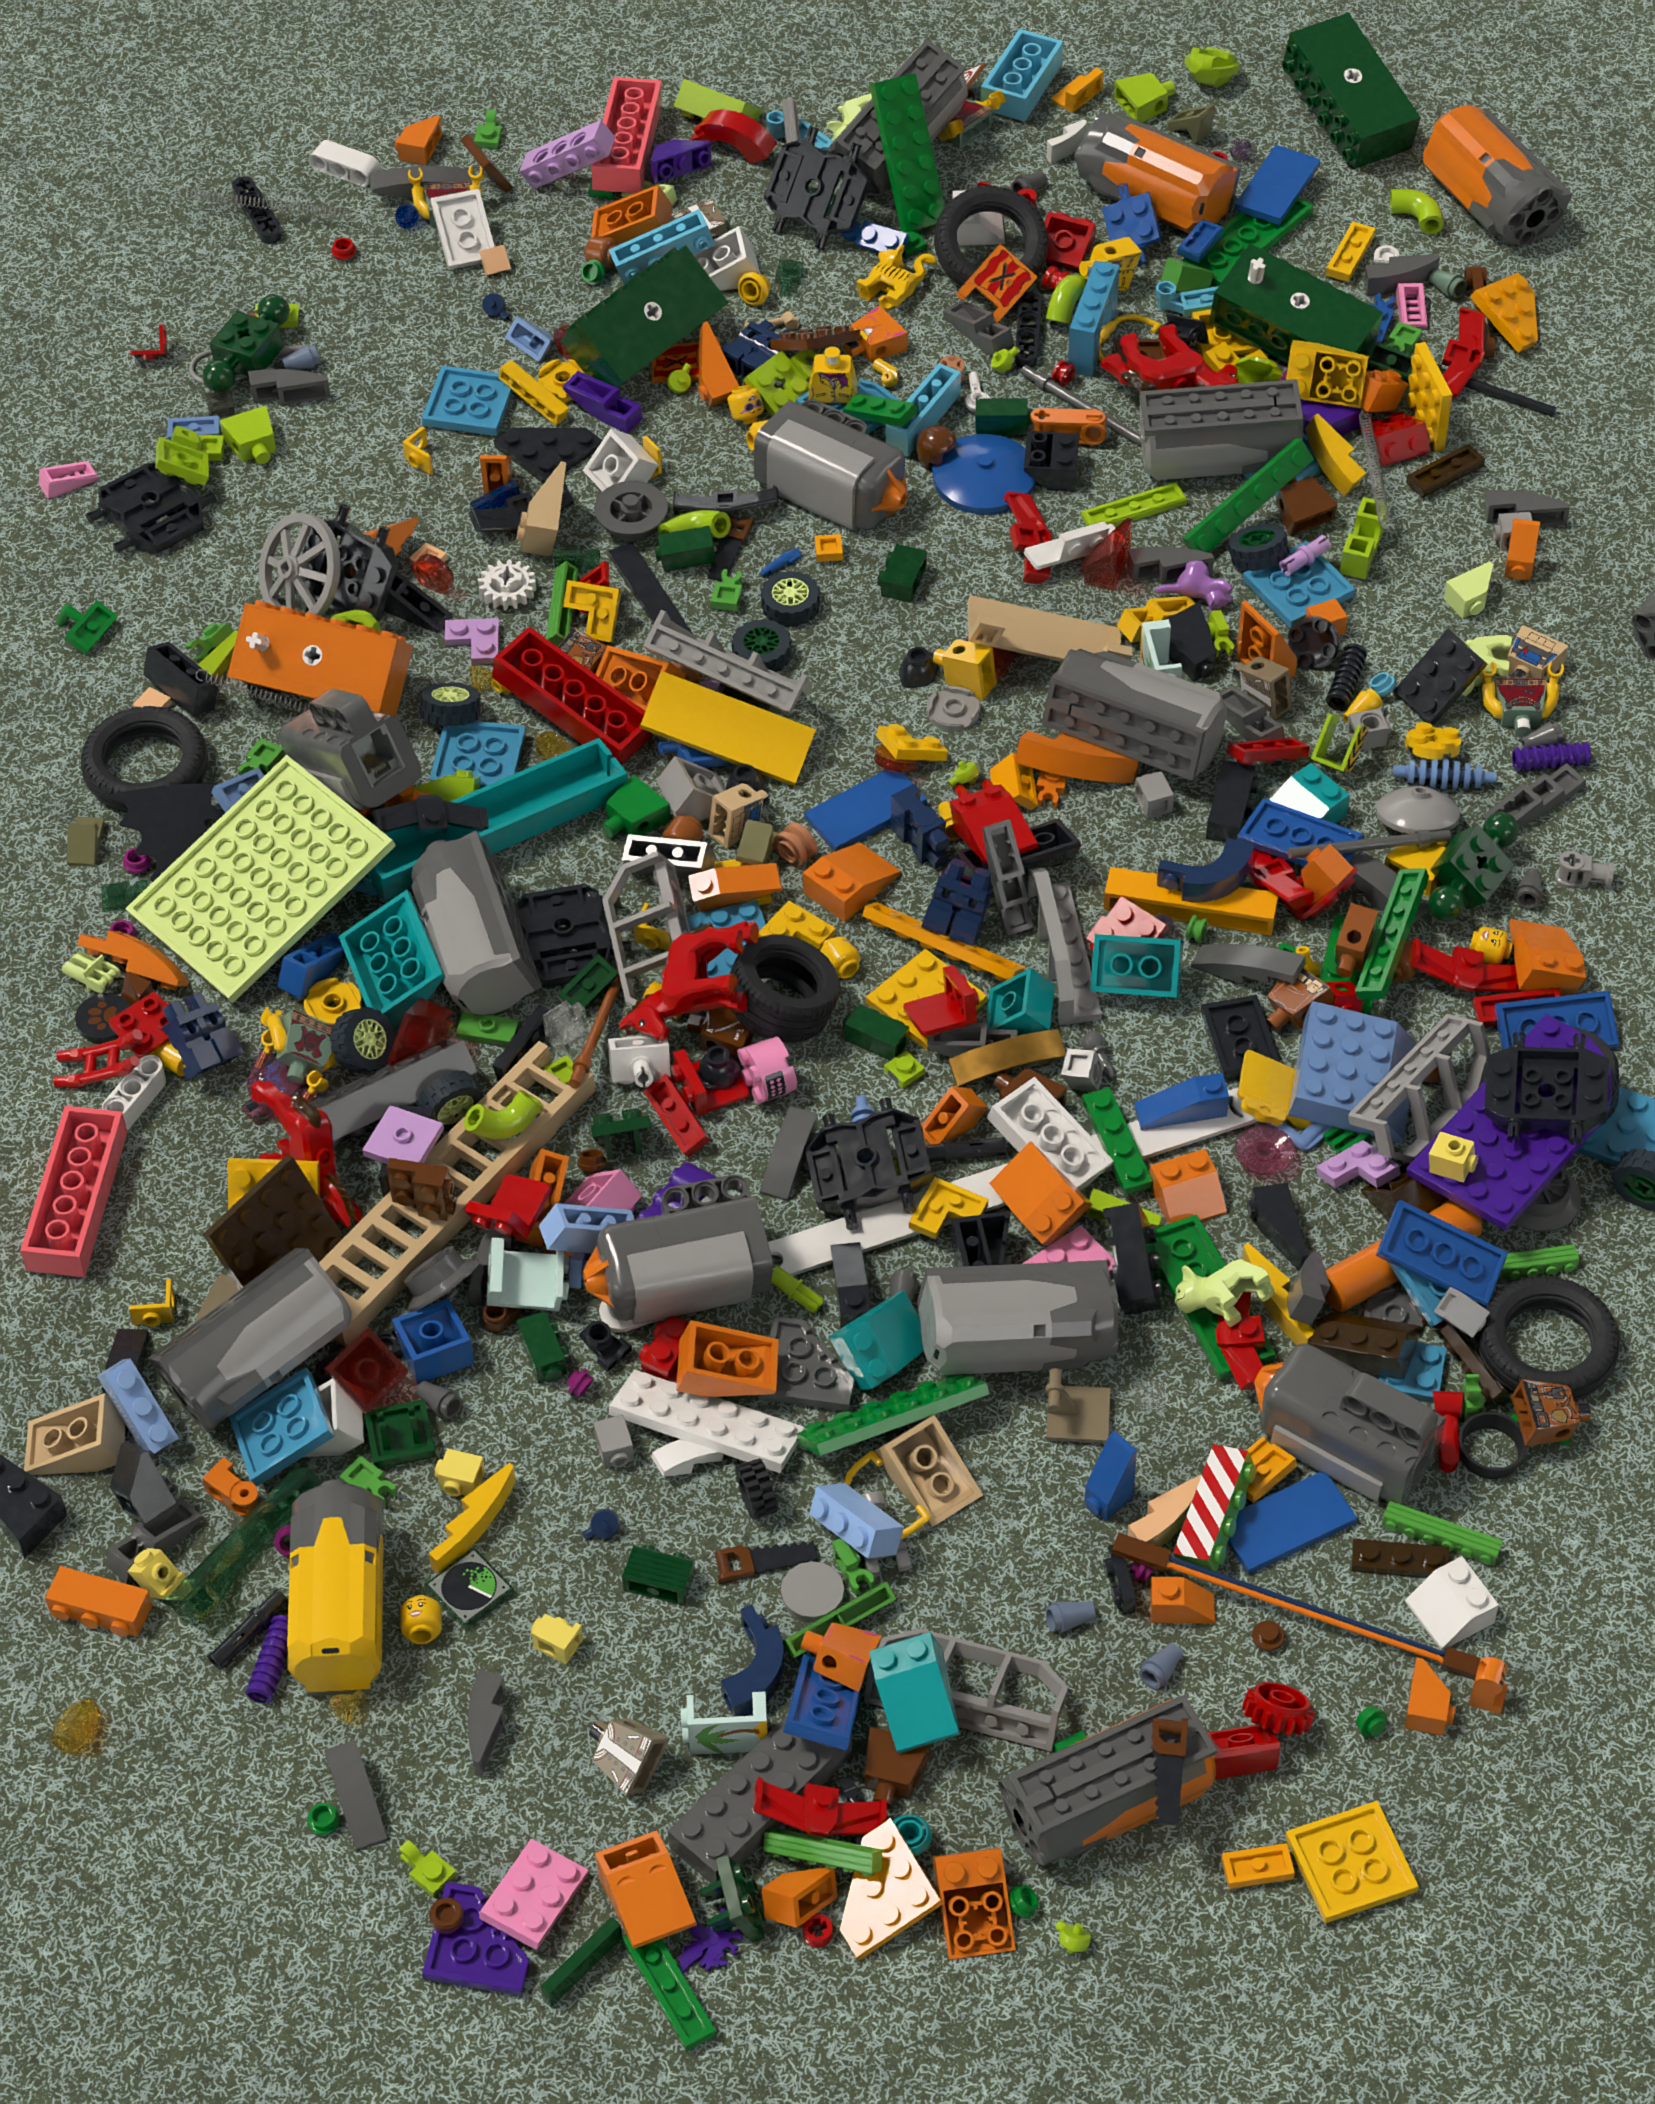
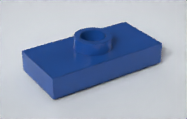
[1177,219,1224,263]

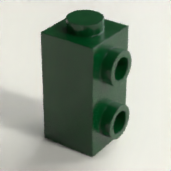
[975,398,1032,435]
[654,526,716,572]
[842,1004,909,1061]
[517,1311,570,1384]

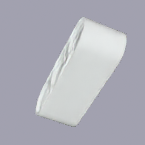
[308,140,381,187]
[102,1055,166,1130]

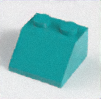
[986,968,1055,1036]

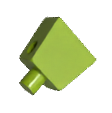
[1114,73,1176,123]
[220,405,276,465]

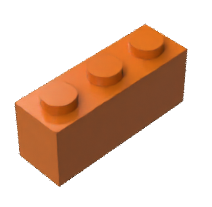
[514,1148,569,1248]
[45,1566,153,1637]

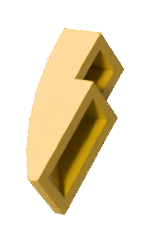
[1305,413,1366,496]
[1117,596,1195,643]

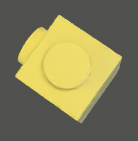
[1429,1131,1478,1183]
[435,1448,485,1497]

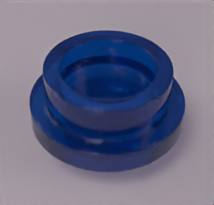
[395,204,419,229]

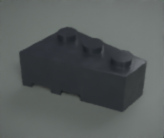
[1103,1202,1164,1315]
[950,1211,1011,1267]

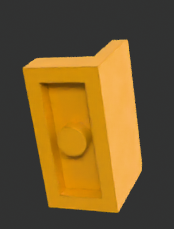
[1051,67,1104,113]
[990,753,1038,810]

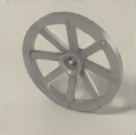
[259,513,341,616]

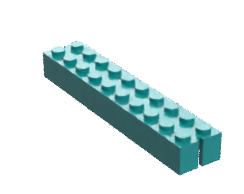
[365,738,628,901]

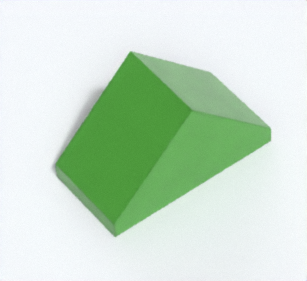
[1160,257,1215,292]

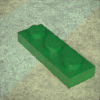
[842,394,918,427]

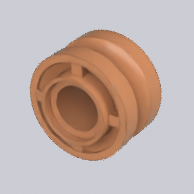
[773,822,817,867]

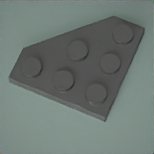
[758,1316,854,1411]

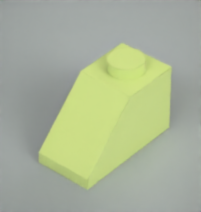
[1444,561,1493,619]

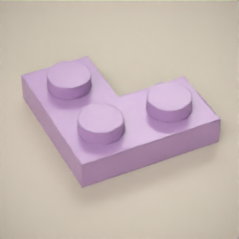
[445,618,499,665]
[1316,1140,1401,1189]

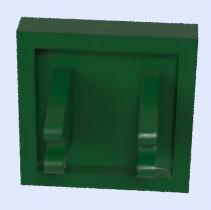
[587,1108,651,1160]
[364,1399,436,1468]
[700,1854,766,1942]

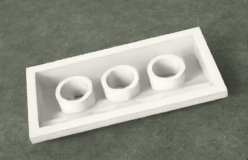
[987,1077,1113,1191]

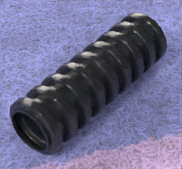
[1326,643,1367,711]

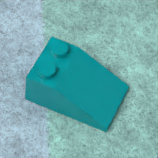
[1270,763,1350,824]
[1090,934,1184,998]
[828,1290,924,1390]
[869,1632,960,1754]

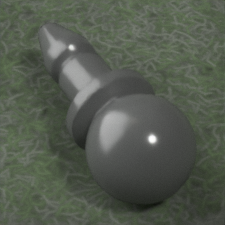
[1082,1031,1114,1079]

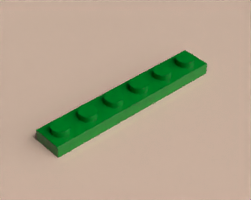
[1182,438,1314,553]
[1355,868,1429,1000]

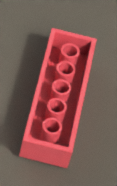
[591,77,662,194]
[20,1106,128,1277]

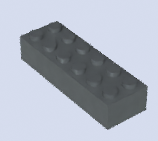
[310,1037,478,1146]
[668,1716,852,1884]

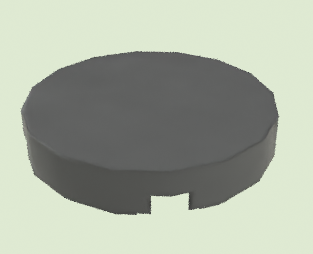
[1363,1288,1423,1328]

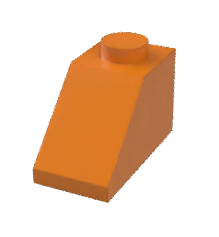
[395,116,442,165]
[480,455,513,496]
[1504,518,1540,581]
[1301,844,1353,905]
[922,1086,988,1145]
[1150,1577,1215,1624]
[1405,1657,1455,1736]
[762,1867,838,1928]

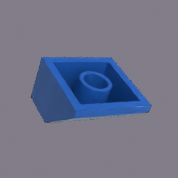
[392,1299,475,1385]

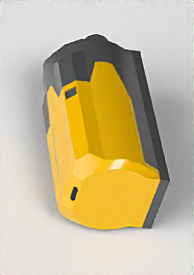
[287,1480,384,1696]

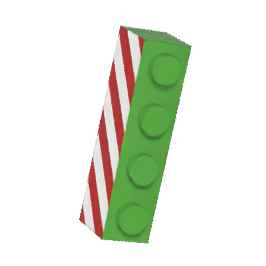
[1173,1444,1256,1572]

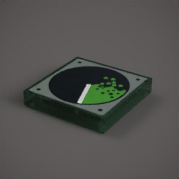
[424,1547,514,1631]

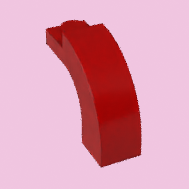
[689,109,777,164]

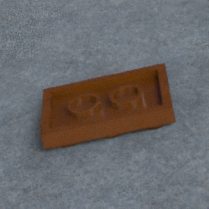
[770,325,861,350]

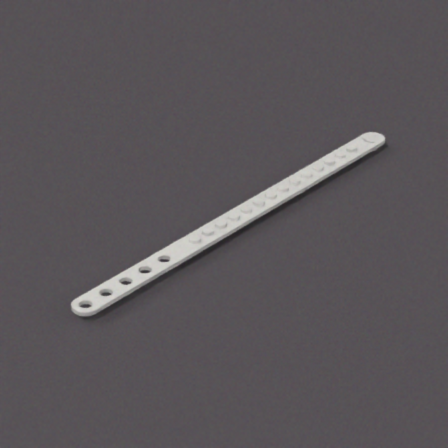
[599,1087,1258,1333]

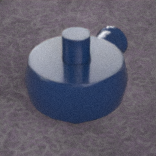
[482,293,510,321]
[582,1509,620,1541]

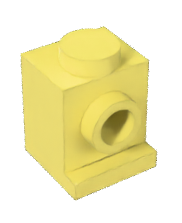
[127,1548,187,1600]
[531,1614,583,1664]

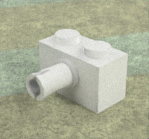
[608,1035,671,1087]

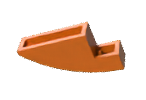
[1015,730,1140,783]

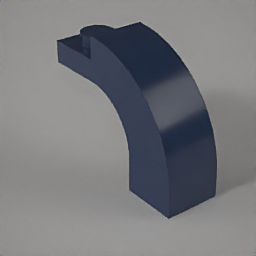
[1157,838,1255,902]
[721,1604,784,1717]

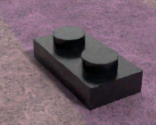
[1103,1545,1136,1615]

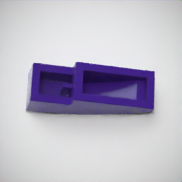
[563,371,642,434]

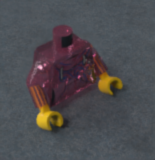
[241,1030,329,1121]

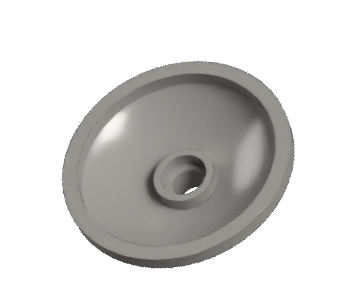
[1376,786,1460,834]

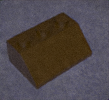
[1360,1162,1449,1222]
[1310,1311,1422,1380]

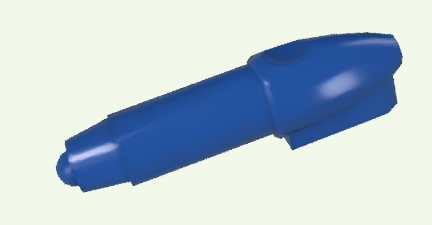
[760,548,803,577]

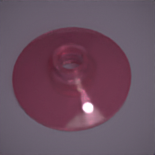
[1235,1125,1295,1175]

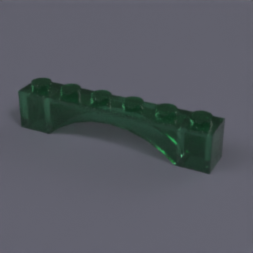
[165,1468,322,1624]

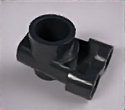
[579,1321,632,1372]

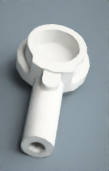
[965,372,990,414]

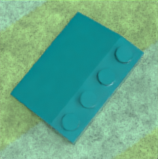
[338,890,445,1032]

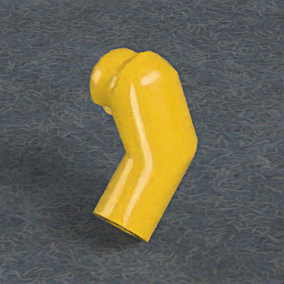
[872,358,898,388]
[1295,946,1321,977]

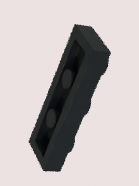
[492,1005,554,1082]

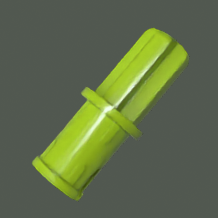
[771,1265,824,1313]

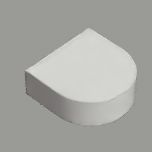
[1373,245,1399,264]

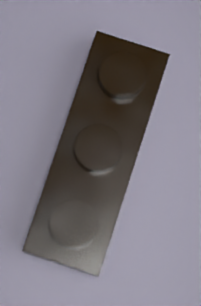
[1406,444,1485,498]
[1440,1323,1512,1406]
[1351,1538,1449,1578]

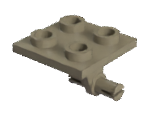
[1045,1368,1110,1443]

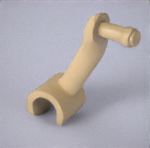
[744,311,799,330]

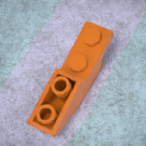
[77,930,189,990]

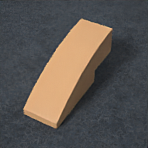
[1127,1474,1201,1547]

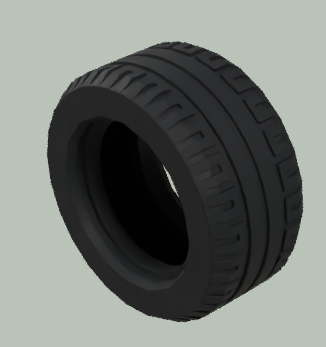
[729,935,841,1043]

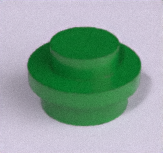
[581,260,605,285]
[1356,1706,1387,1738]
[307,1803,340,1836]
[1008,1885,1039,1919]

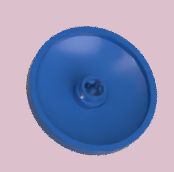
[932,434,1036,515]

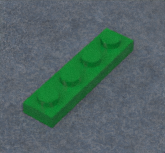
[1082,1087,1153,1196]
[621,1934,716,2052]

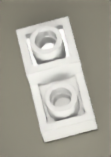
[1046,119,1087,164]
[651,1439,724,1476]

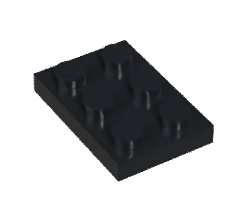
[1393,629,1488,726]
[1200,995,1280,1079]

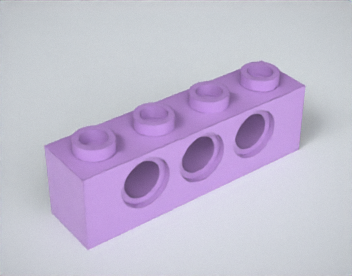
[519,120,616,188]

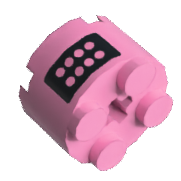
[737,1037,797,1105]

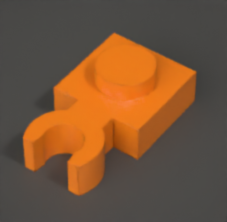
[1036,770,1067,809]

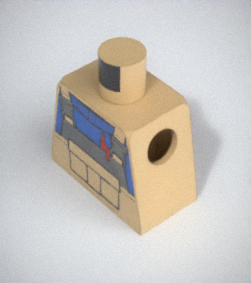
[1507,625,1568,680]
[708,783,770,849]

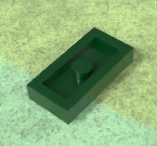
[558,954,619,1016]

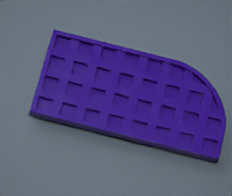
[1406,1014,1612,1231]

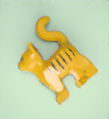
[857,244,937,310]

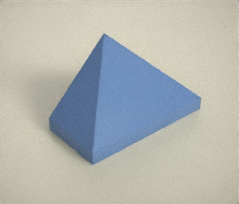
[505,316,554,363]

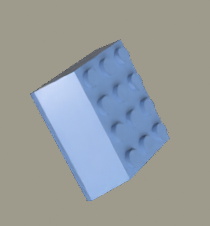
[1288,1001,1417,1144]

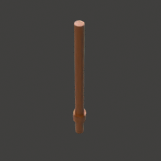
[569,970,622,1089]

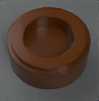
[429,1898,464,1934]

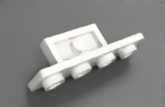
[1024,521,1125,570]

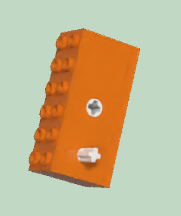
[227,600,414,717]

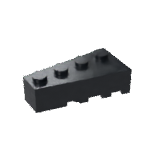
[0,1454,67,1559]

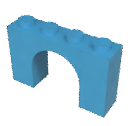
[1068,260,1120,377]

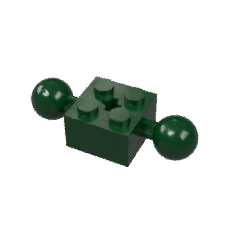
[202,294,290,392]
[1428,812,1519,922]

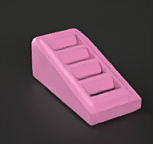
[1396,283,1428,329]
[39,461,98,499]

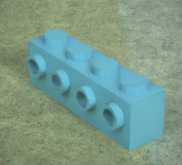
[609,209,715,285]
[884,363,961,457]

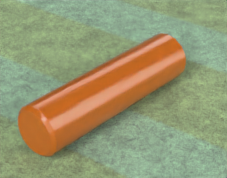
[1324,1200,1483,1312]

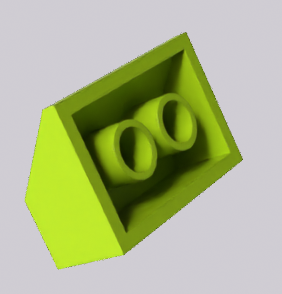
[674,79,764,122]

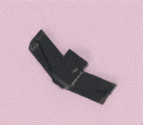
[469,480,575,533]
[673,485,778,516]
[373,795,489,834]

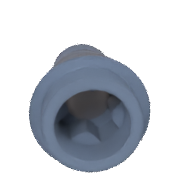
[282,344,322,370]
[1045,1601,1096,1633]
[1139,1643,1183,1689]

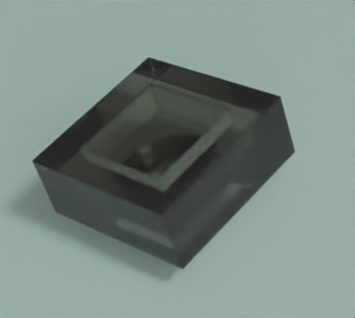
[205,389,235,417]

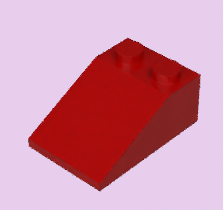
[949,784,1038,865]

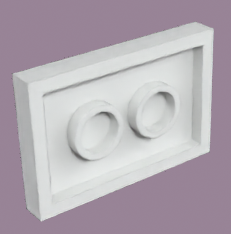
[430,189,495,270]

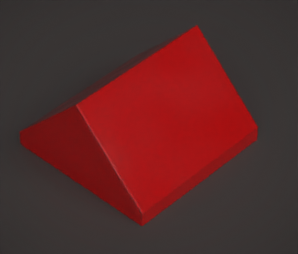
[1207,1724,1281,1779]

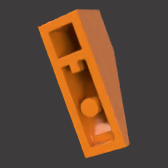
[698,321,739,408]
[688,863,783,912]

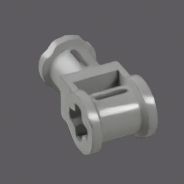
[1555,851,1614,888]

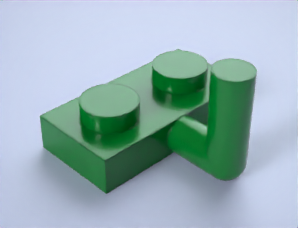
[56,600,118,656]

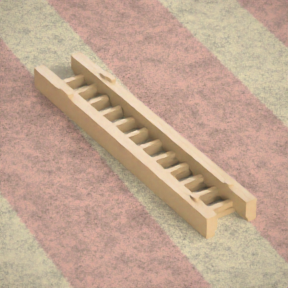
[319,1041,595,1348]

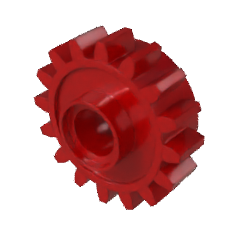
[1242,1682,1315,1736]

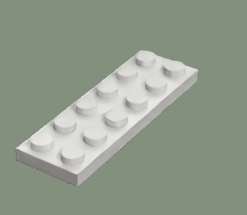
[608,1369,804,1473]

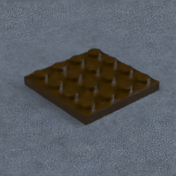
[202,1156,344,1290]

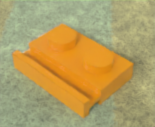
[1246,1436,1297,1503]

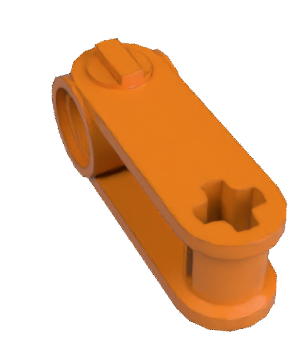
[1030,408,1107,445]

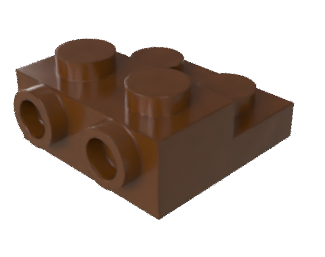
[386,1158,457,1221]

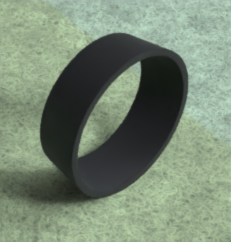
[1459,1412,1528,1479]

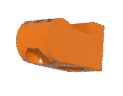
[202,1457,260,1517]
[1469,1657,1508,1714]

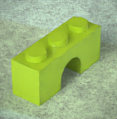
[1340,497,1389,580]

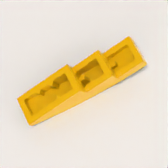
[1242,1243,1315,1345]
[429,1463,516,1576]

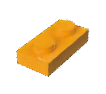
[1221,1843,1295,1889]

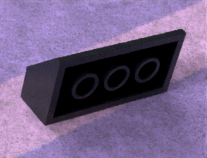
[955,818,1081,885]

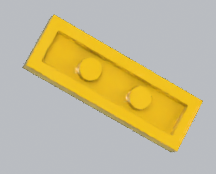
[1325,221,1376,282]

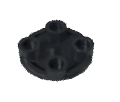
[1288,616,1340,670]

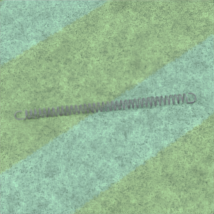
[178,187,358,220]
[1359,409,1390,530]
[196,669,307,713]

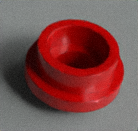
[331,238,356,260]

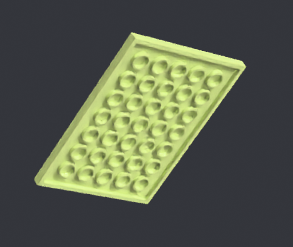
[125,755,396,1003]

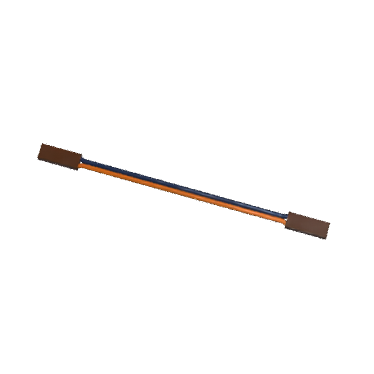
[1111,1532,1481,1680]

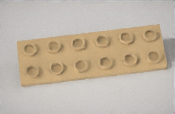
[968,595,1133,662]

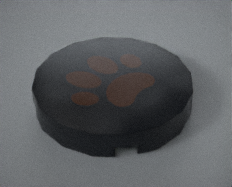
[75,993,131,1044]

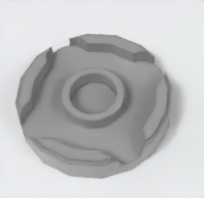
[927,686,981,732]
[781,1561,844,1622]

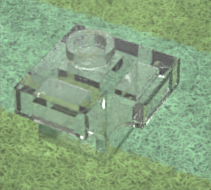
[543,1000,588,1059]

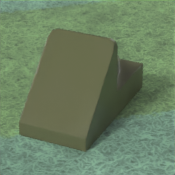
[1167,104,1216,144]
[67,816,105,867]
[736,820,778,865]

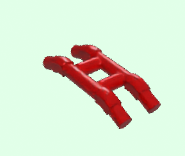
[53,1029,143,1088]

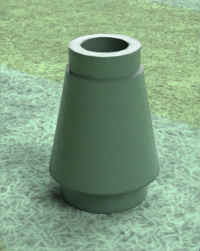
[1429,269,1467,299]

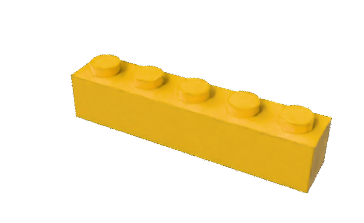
[498,360,569,426]

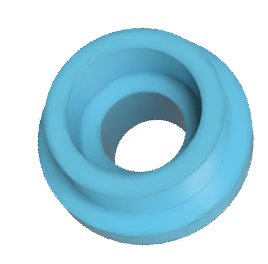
[1369,672,1396,697]

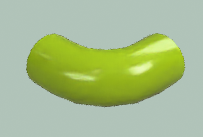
[1389,189,1444,234]
[1045,274,1088,324]
[658,510,731,538]
[464,1090,544,1140]

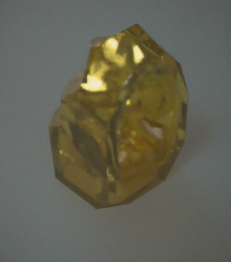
[535,731,572,762]
[51,1699,101,1755]

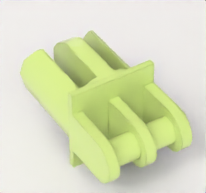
[62,950,121,993]

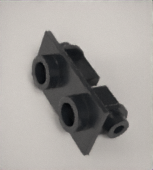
[1158,314,1209,345]

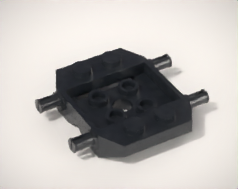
[764,126,871,250]
[85,462,217,555]
[302,503,398,621]
[515,883,632,988]
[1484,1032,1609,1145]
[805,1097,934,1230]

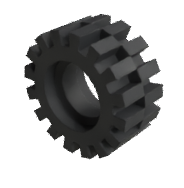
[735,1458,778,1520]

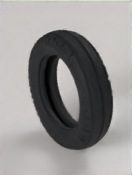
[934,186,1048,296]
[81,706,208,813]
[1477,1276,1620,1401]

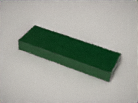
[541,1917,622,2008]

